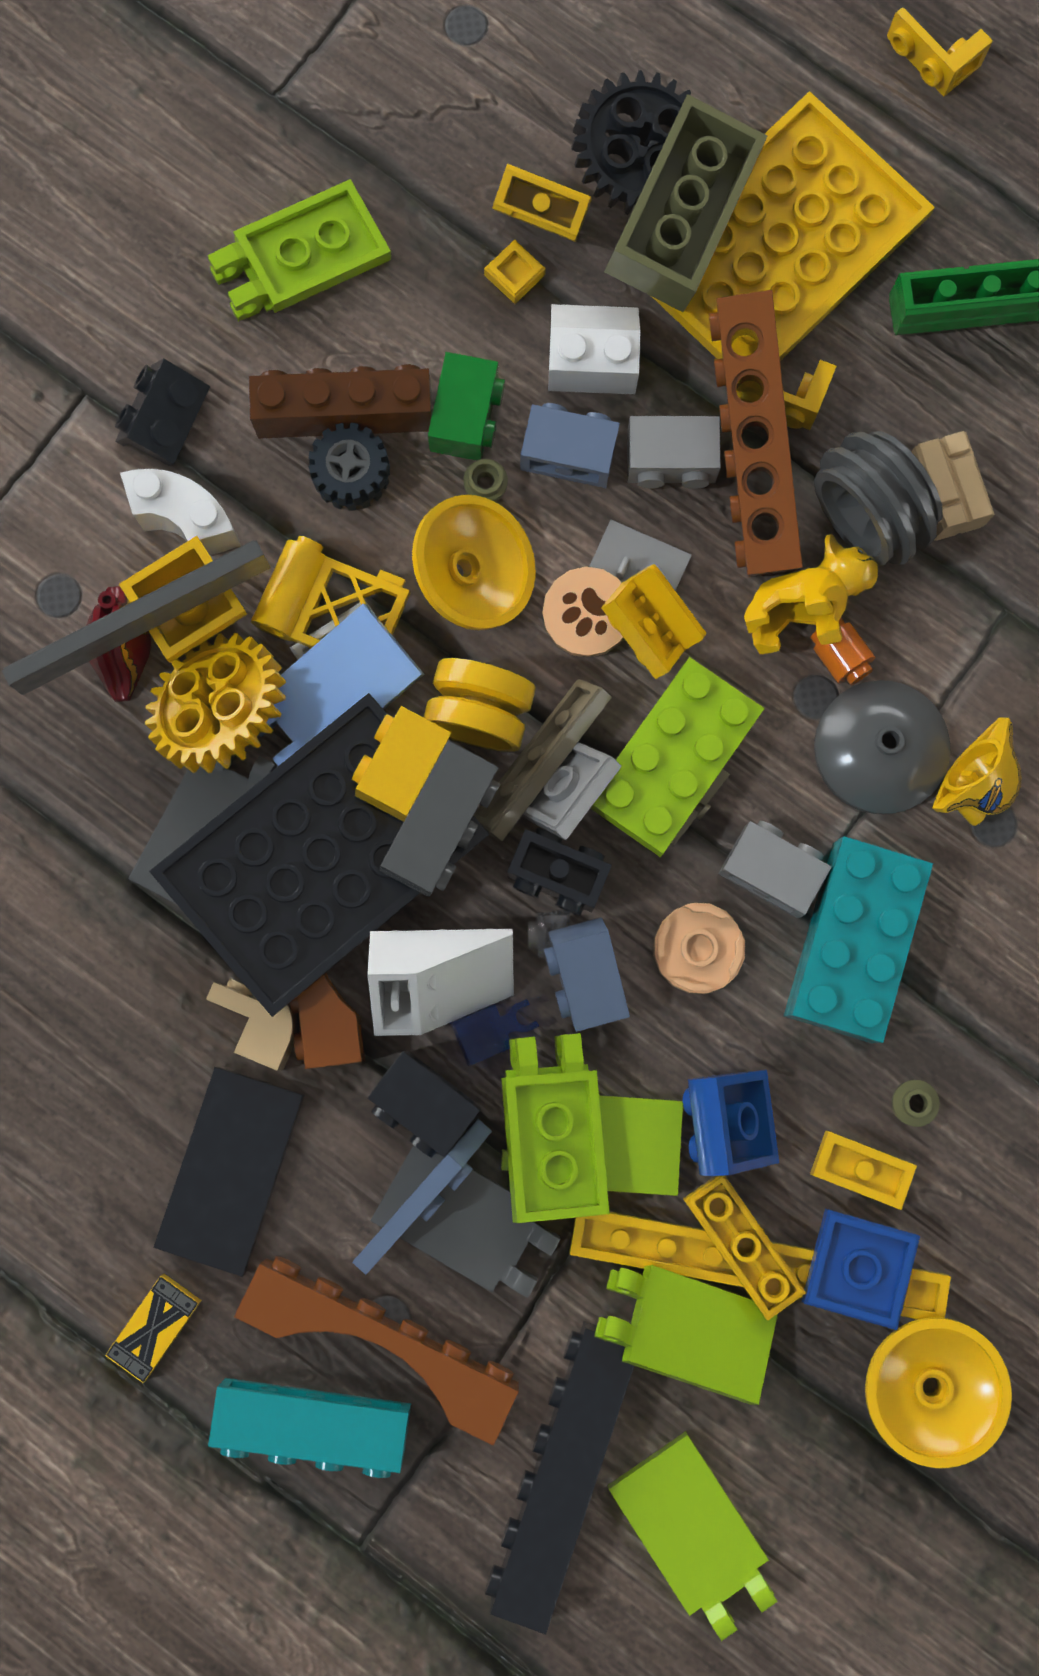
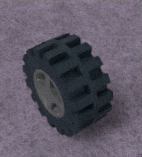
[308,423,390,511]

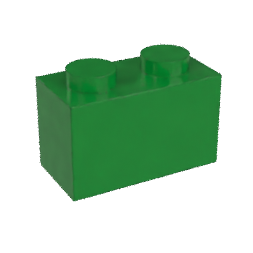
[428,352,505,461]

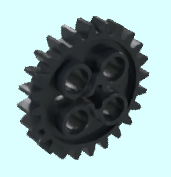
[571,70,691,215]

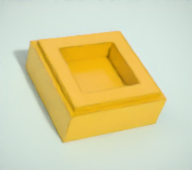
[484,239,546,304]

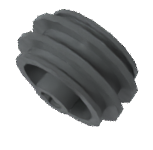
[814,431,943,566]

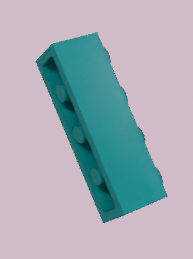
[208,1378,411,1478]

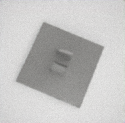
[589,520,692,591]

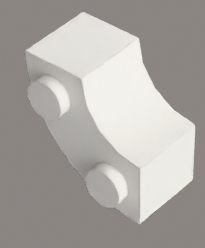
[120,469,241,556]

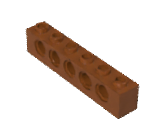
[709,290,803,577]

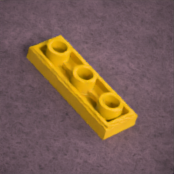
[683,1176,806,1321]

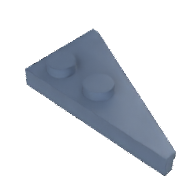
[352,1119,492,1275]

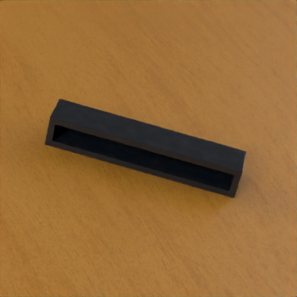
[485,1321,634,1635]

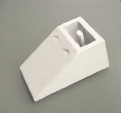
[368,929,514,1036]

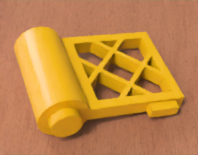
[251,536,411,648]

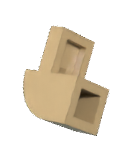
[206,978,298,1071]

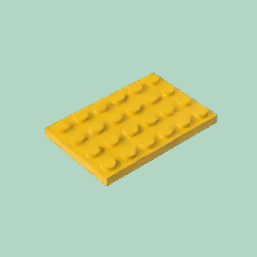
[651,91,935,361]

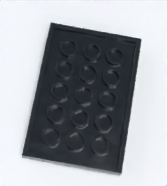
[149,693,489,1017]

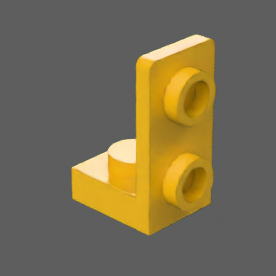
[887,8,993,97]
[736,360,837,430]

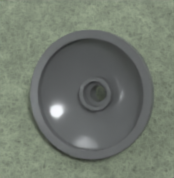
[814,680,951,815]

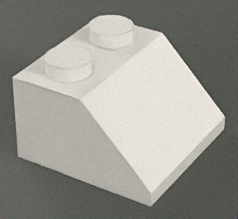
[548,304,640,394]

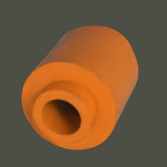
[810,618,876,686]

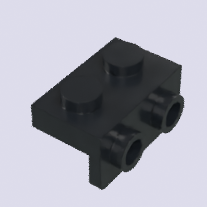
[115,358,210,466]

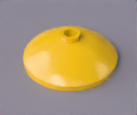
[412,495,536,630]
[865,1317,1012,1468]

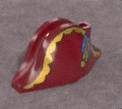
[86,586,151,702]

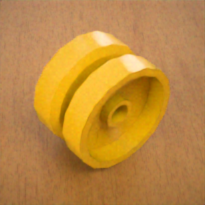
[423,658,536,752]

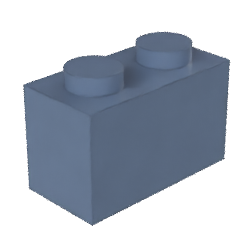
[520,403,620,488]
[543,917,630,1032]

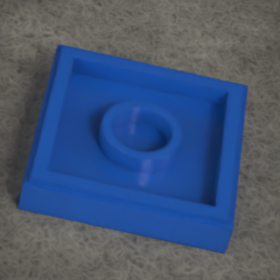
[802,1208,920,1330]

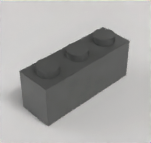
[379,740,500,897]

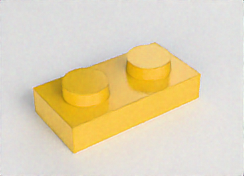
[810,1130,917,1210]

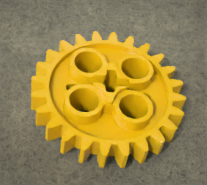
[145,633,286,773]

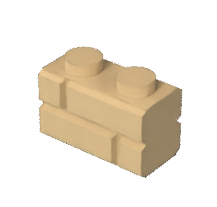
[911,431,995,541]

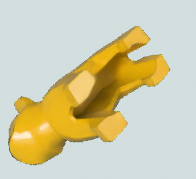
[744,534,878,655]

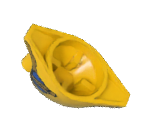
[932,717,1022,826]

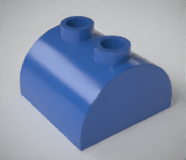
[683,1070,779,1176]

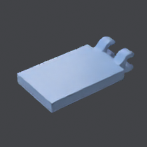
[259,604,425,766]

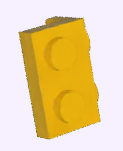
[601,564,706,680]

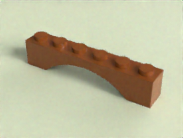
[290,972,365,1069]
[234,1256,519,1446]

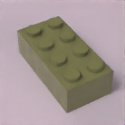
[604,94,768,312]

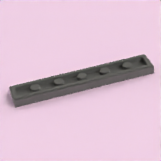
[2,540,271,695]

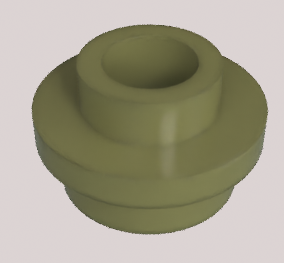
[463,459,508,502]
[892,1080,940,1127]

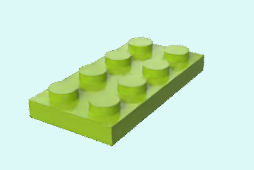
[590,657,765,858]

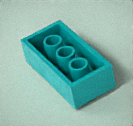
[784,836,933,1043]

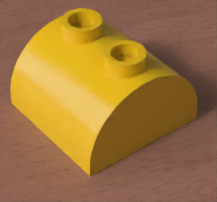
[119,536,248,663]

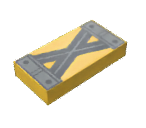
[105,1274,202,1383]

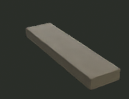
[474,679,612,841]

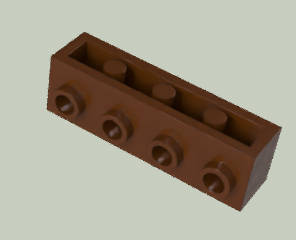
[249,364,432,439]

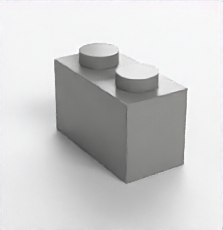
[627,416,720,489]
[718,820,832,919]

